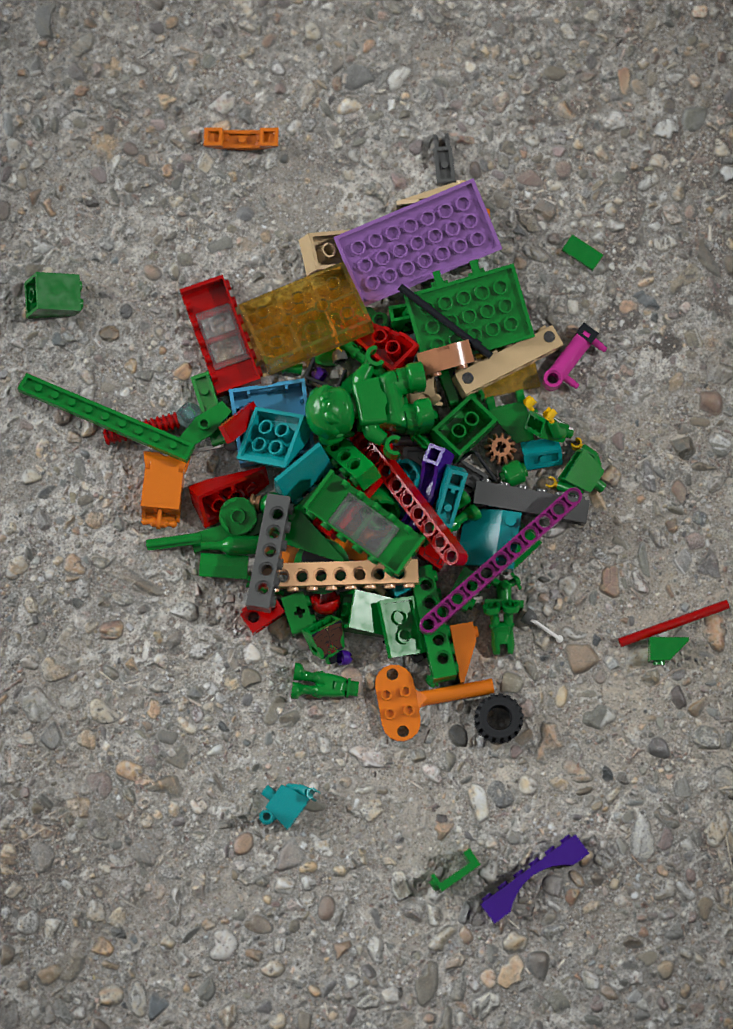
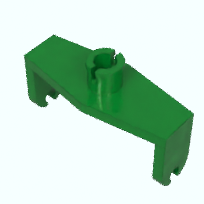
[179,401,233,445]

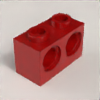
[240,593,285,636]

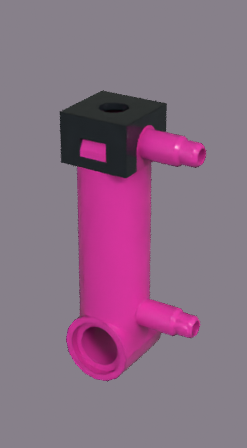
[542,323,607,391]

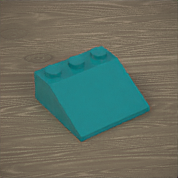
[236,407,311,469]
[274,442,334,506]
[460,509,522,573]

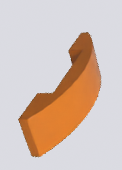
[204,128,279,150]

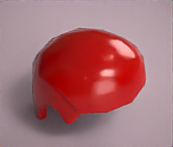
[310,591,341,615]

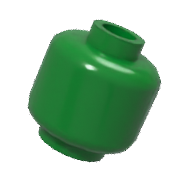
[499,460,528,487]

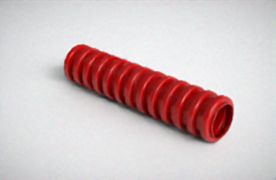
[103,412,180,446]

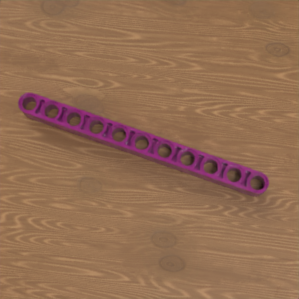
[419,487,582,635]

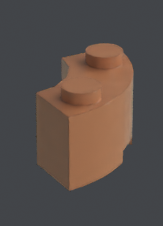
[416,339,474,378]

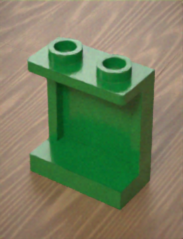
[429,848,481,893]

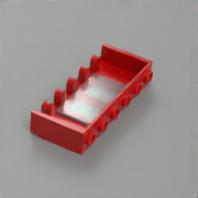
[180,274,263,398]

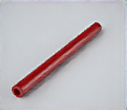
[618,600,730,647]

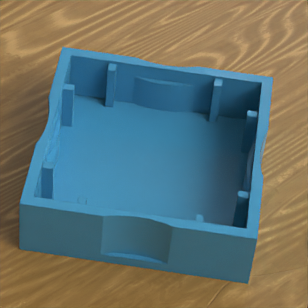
[229,378,315,468]

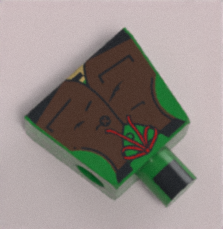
[301,614,345,665]

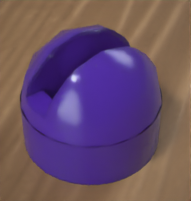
[311,367,328,382]
[336,650,353,666]

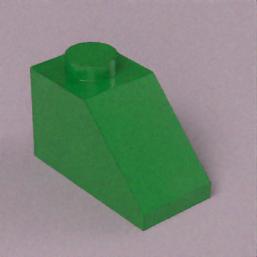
[648,637,689,666]

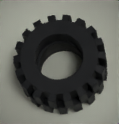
[474,693,524,744]

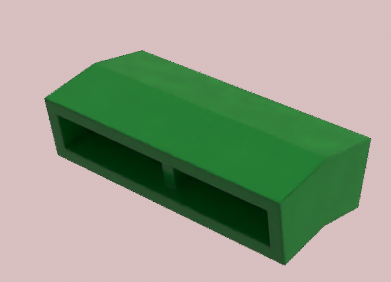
[199,553,249,579]

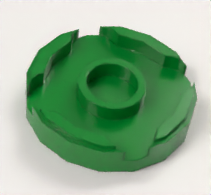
[219,497,258,535]

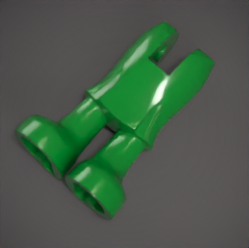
[483,600,520,655]

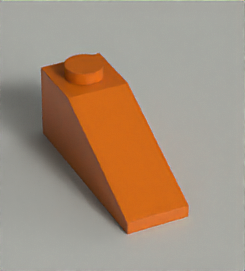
[449,621,479,684]

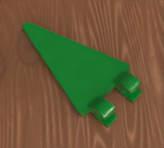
[274,509,344,562]

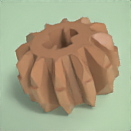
[484,433,517,466]

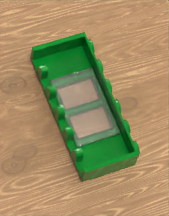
[303,469,426,578]

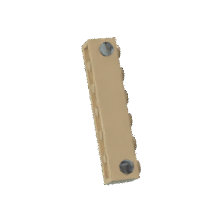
[452,325,564,399]

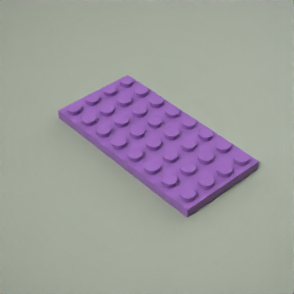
[333,178,503,307]

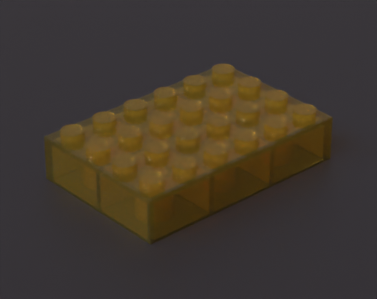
[238,262,374,376]

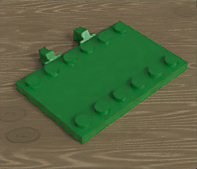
[404,259,535,355]

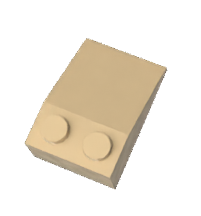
[299,229,352,276]

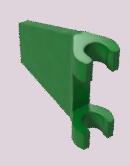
[485,389,534,444]

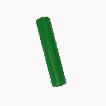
[146,532,202,551]

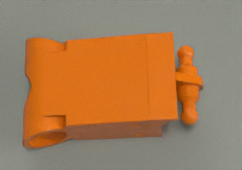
[140,451,191,530]

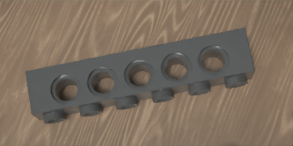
[246,493,295,613]

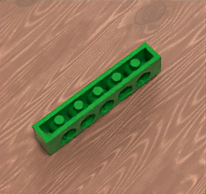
[411,565,459,684]

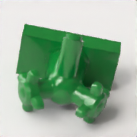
[484,572,524,611]

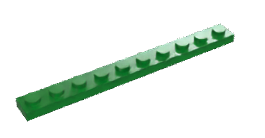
[17,373,195,463]

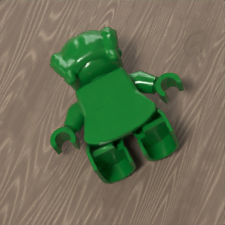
[305,345,434,460]

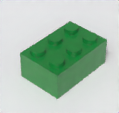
[428,394,498,464]

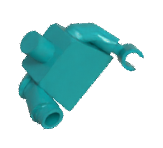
[259,783,320,830]

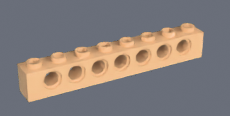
[263,559,419,592]

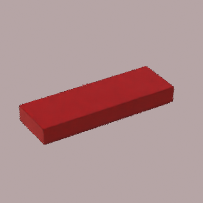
[218,401,256,444]

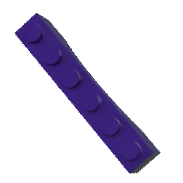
[401,443,455,533]
[480,834,589,924]

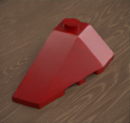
[340,314,419,378]
[188,466,269,528]

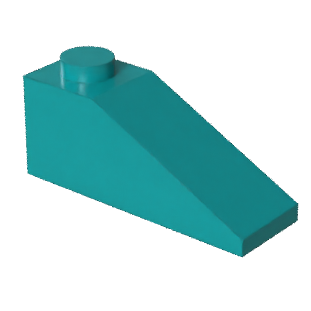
[435,464,468,528]

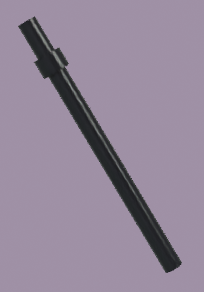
[398,284,493,359]

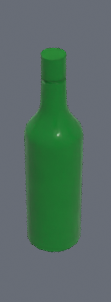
[200,535,274,555]

